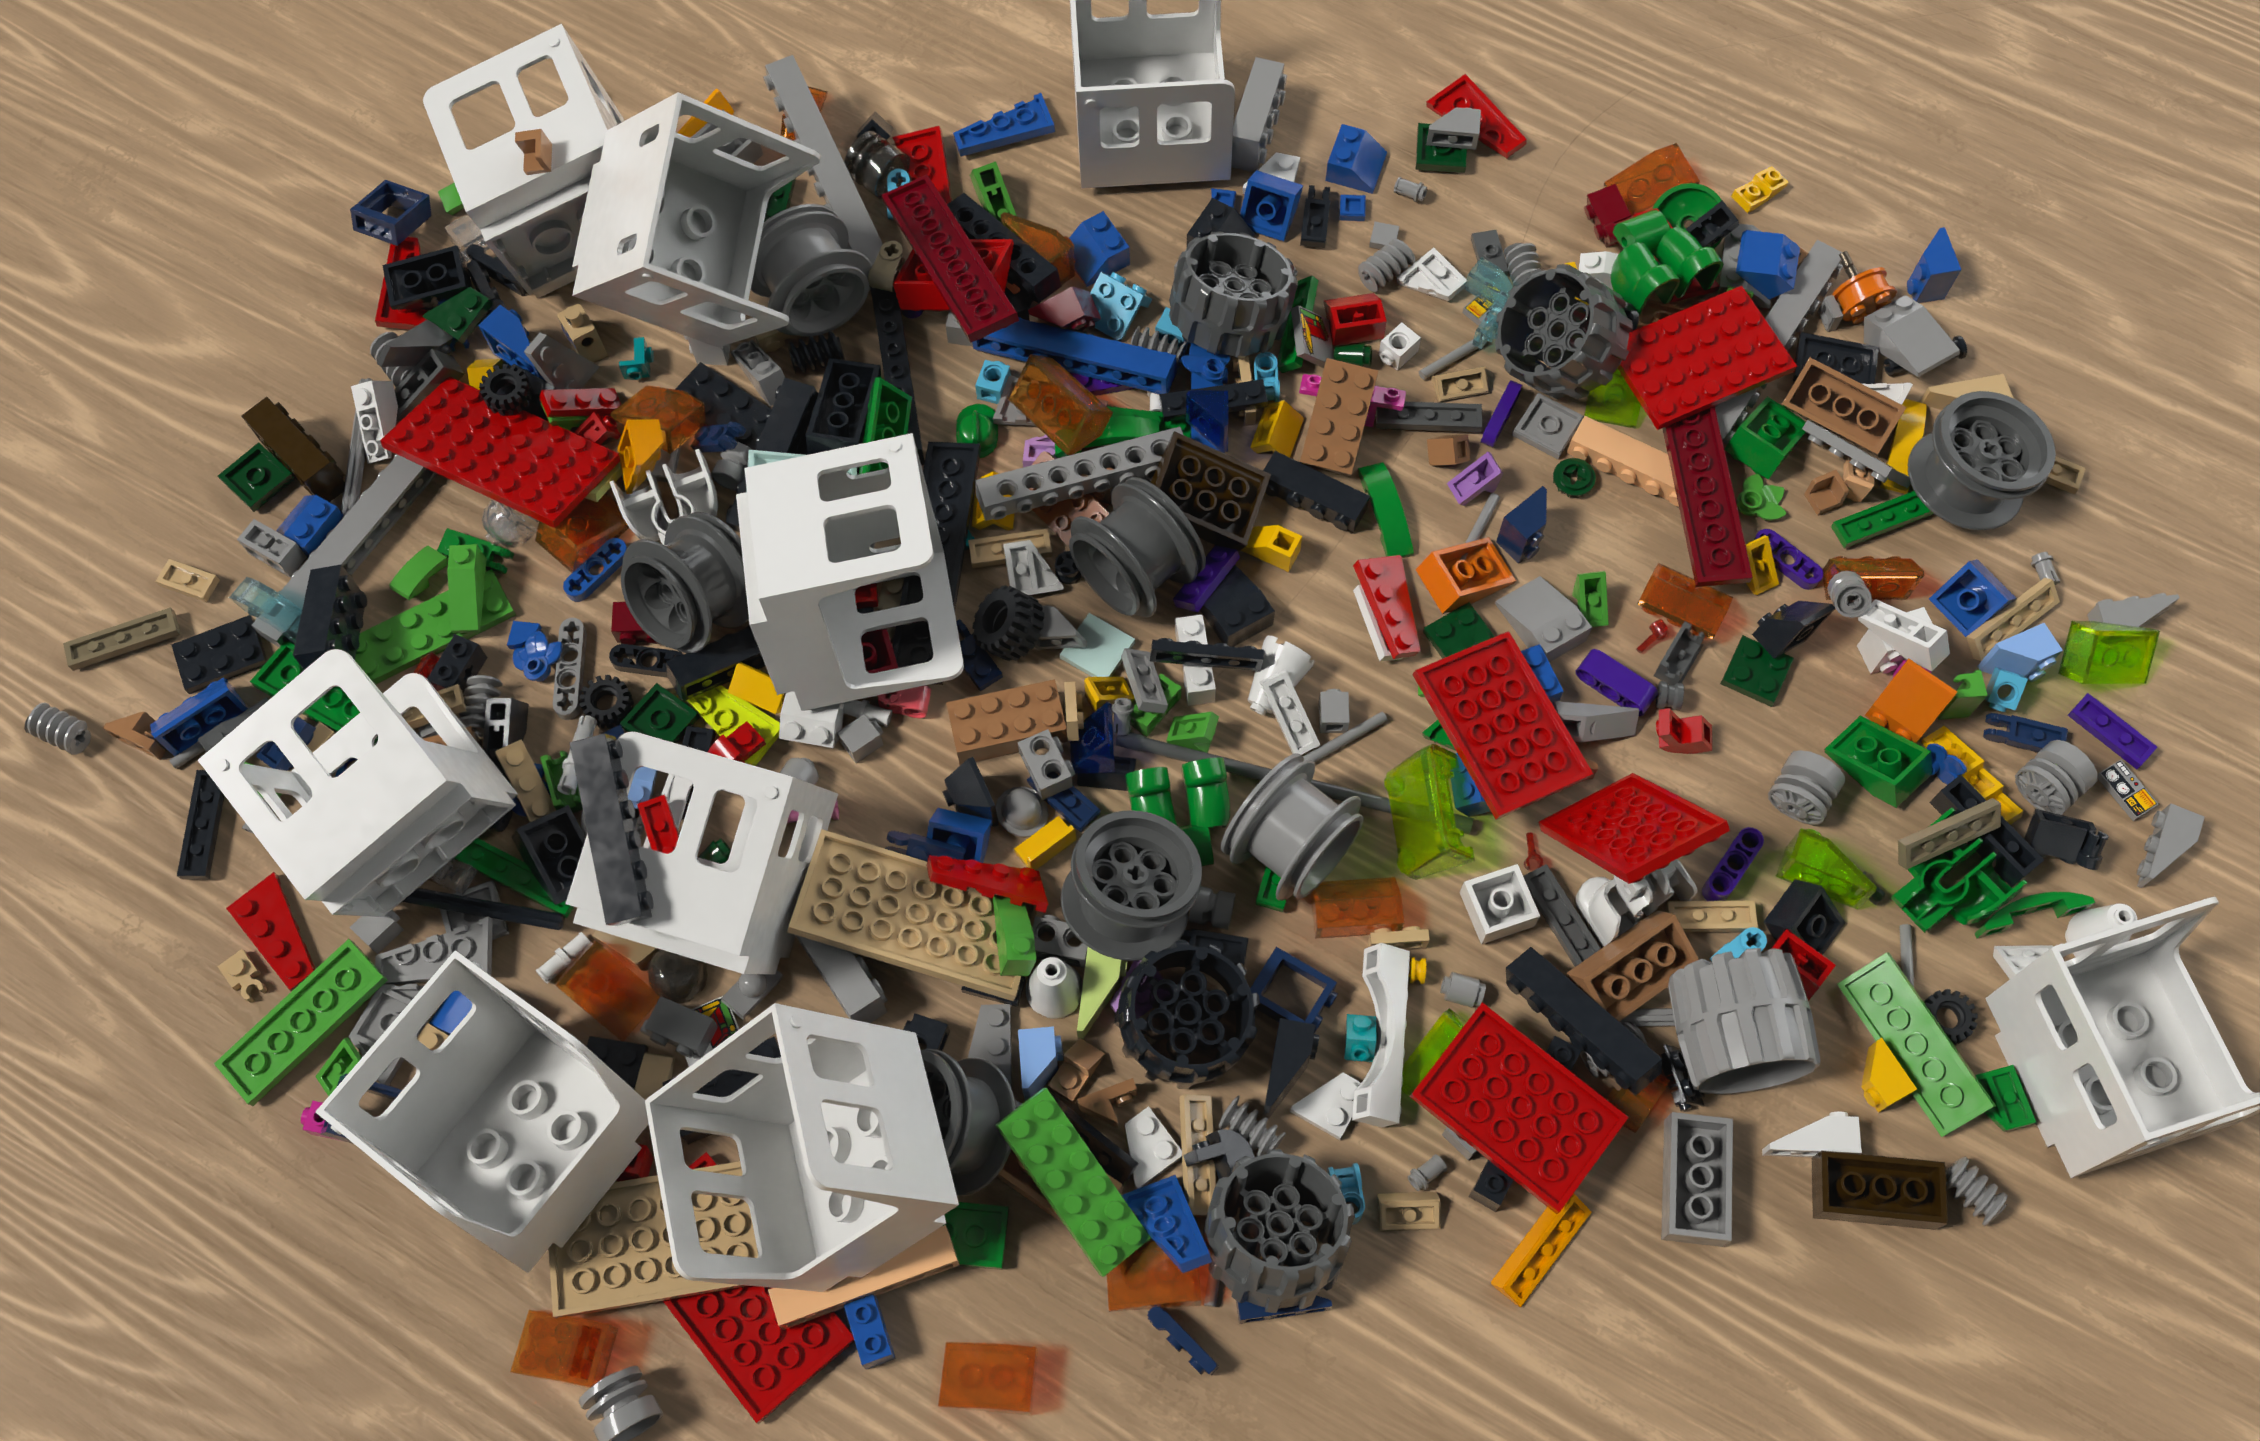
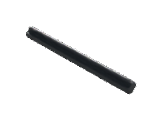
[402,888,565,930]

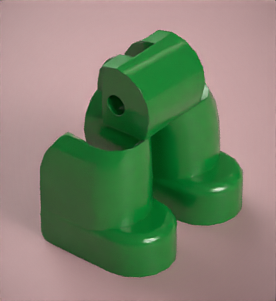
[1611,210,1724,315]
[1125,757,1230,866]
[1891,807,2028,933]

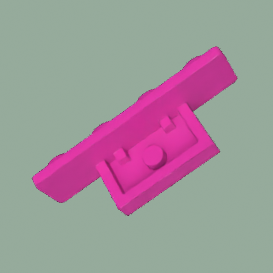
[1299,374,1406,427]

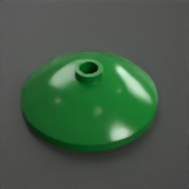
[1652,183,1722,249]

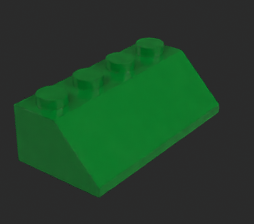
[859,377,912,474]

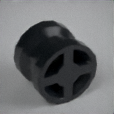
[1055,551,1082,585]

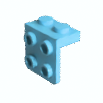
[1090,272,1152,340]

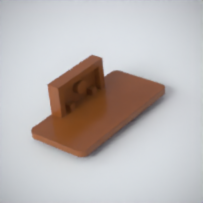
[1029,451,1110,546]

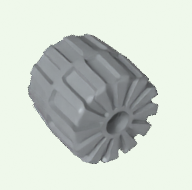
[1668,948,1820,1094]

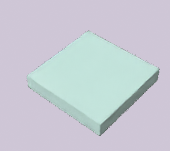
[1060,613,1135,677]

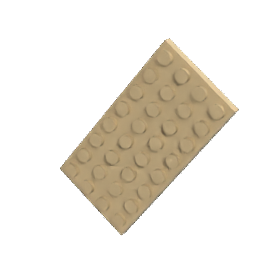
[787,829,1038,1001]
[548,1161,758,1319]

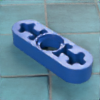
[563,538,627,602]

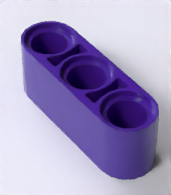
[1575,649,1658,716]
[1702,827,1764,901]

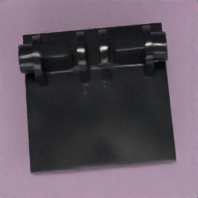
[1661,1045,1705,1112]

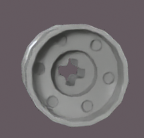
[2015,740,2097,815]
[1768,750,1845,825]
[578,1366,663,1441]

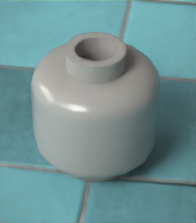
[780,758,819,785]

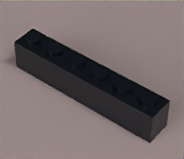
[726,378,818,532]
[569,733,654,926]
[1506,947,1662,1095]

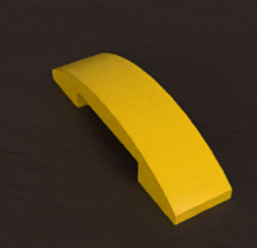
[1880,399,1926,494]

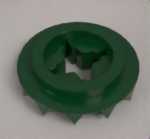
[1553,458,1596,498]

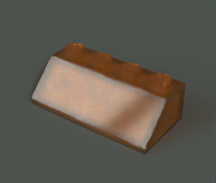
[1008,354,1113,456]

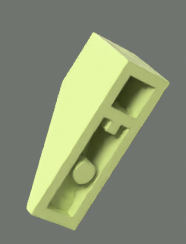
[1077,947,1128,1039]

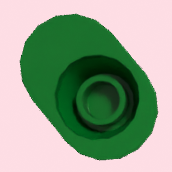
[956,404,998,459]

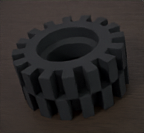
[479,364,532,416]
[579,675,634,729]
[1924,989,1978,1045]

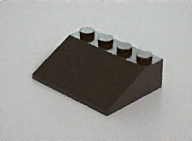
[1151,431,1271,552]

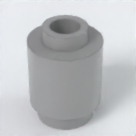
[1440,972,1486,1008]

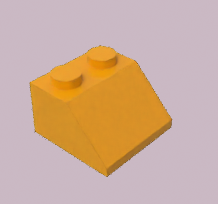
[617,419,666,494]

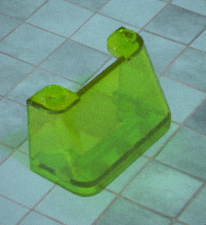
[1384,744,1475,880]

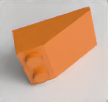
[1415,537,1516,614]
[1864,658,1957,743]

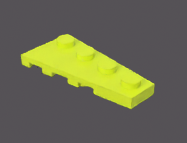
[686,685,780,766]

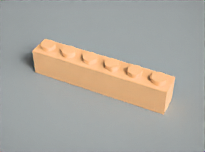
[1567,416,1679,507]
[768,1225,960,1330]

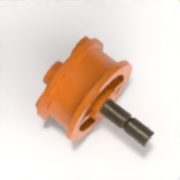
[1832,251,1897,324]

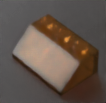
[1823,556,1925,600]
[1637,563,1733,639]
[1311,877,1405,939]

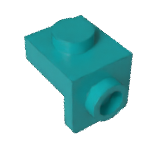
[619,337,654,380]
[1344,1014,1376,1062]

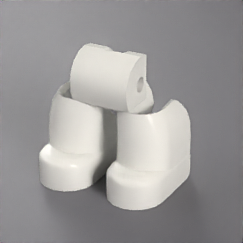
[610,449,719,545]
[1575,859,1698,948]

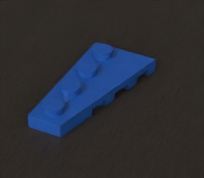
[953,93,1055,156]
[1121,1175,1212,1273]

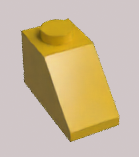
[1861,1038,1917,1113]

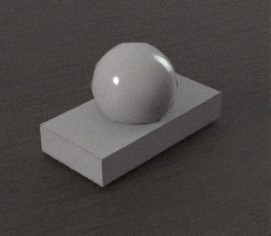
[721,970,783,1019]

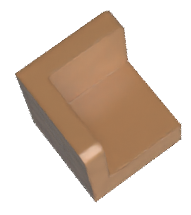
[515,129,552,175]
[1427,434,1471,465]
[1804,470,1849,516]

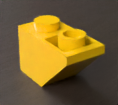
[1241,525,1302,572]

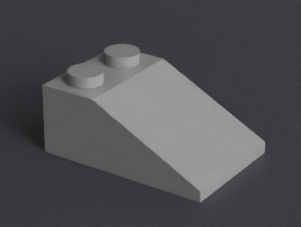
[1864,295,1960,377]
[1495,576,1592,662]

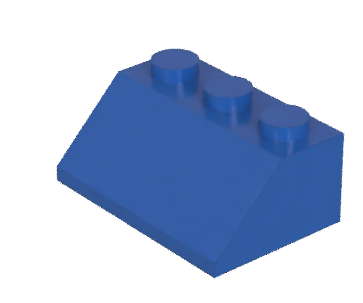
[150,677,248,756]

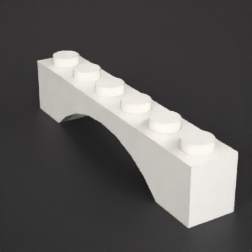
[1352,943,1410,1128]

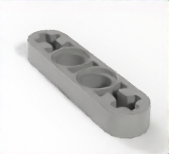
[553,618,587,720]

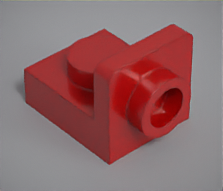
[573,412,621,445]

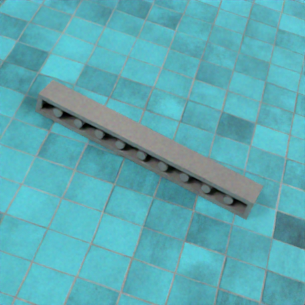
[763,55,883,291]
[1715,240,1843,446]
[252,454,437,647]

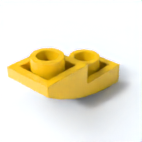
[1731,166,1789,213]

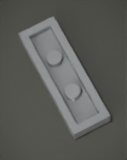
[1121,648,1168,713]

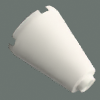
[1248,635,1315,716]
[2065,904,2137,957]
[1026,957,1083,1019]

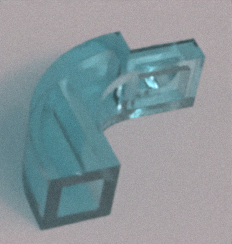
[1464,257,1513,349]
[229,577,302,644]

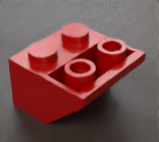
[1323,293,1387,346]
[1770,929,1836,1001]

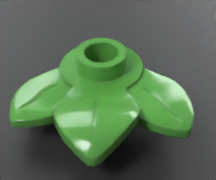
[1736,474,1786,521]

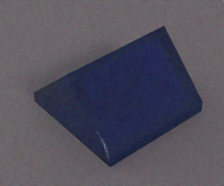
[1186,390,1228,453]
[1070,702,1115,774]

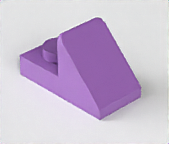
[1447,452,1503,506]

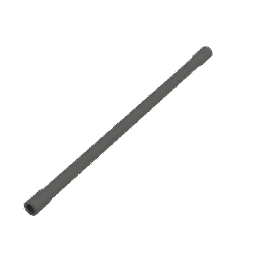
[1115,732,1474,835]

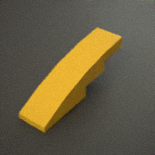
[1922,726,2023,825]

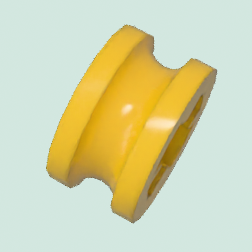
[1409,957,1426,984]

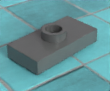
[1471,230,1509,280]

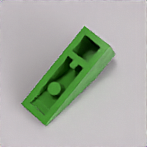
[970,161,1023,236]
[447,544,487,633]
[993,895,1036,976]

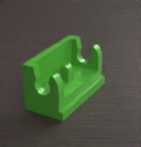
[1938,670,1988,720]
[1131,674,1182,737]
[540,751,583,813]

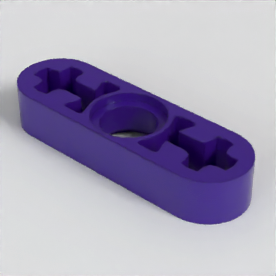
[1481,380,1523,448]
[1753,529,1823,590]

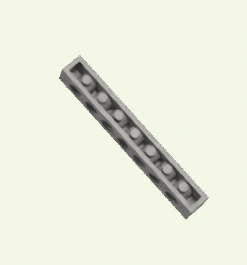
[975,427,1183,521]

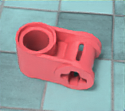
[877,685,932,718]

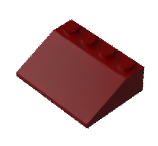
[893,239,1014,311]

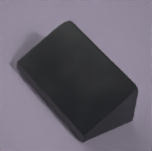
[1077,753,1136,791]

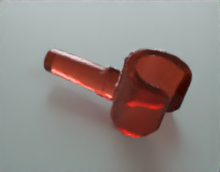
[1636,619,1668,654]
[1524,832,1543,870]

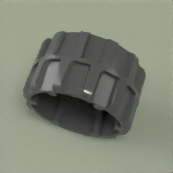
[1169,231,1298,358]
[1494,264,1633,399]
[1202,1149,1355,1313]

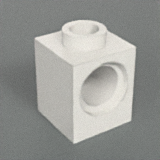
[1378,322,1421,371]

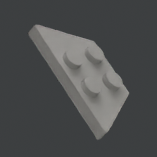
[349,984,428,1086]

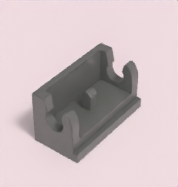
[1654,621,1705,685]

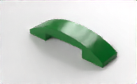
[1054,416,1160,458]
[1358,462,1414,558]
[1974,892,2095,939]

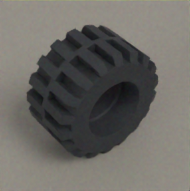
[972,585,1045,661]

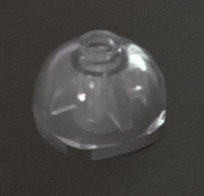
[482,500,537,548]

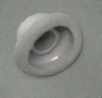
[996,786,1049,837]

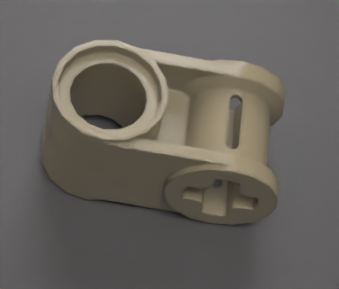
[868,241,905,293]

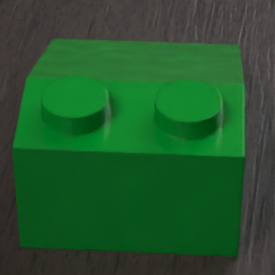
[1724,396,1806,480]
[1824,716,1932,808]

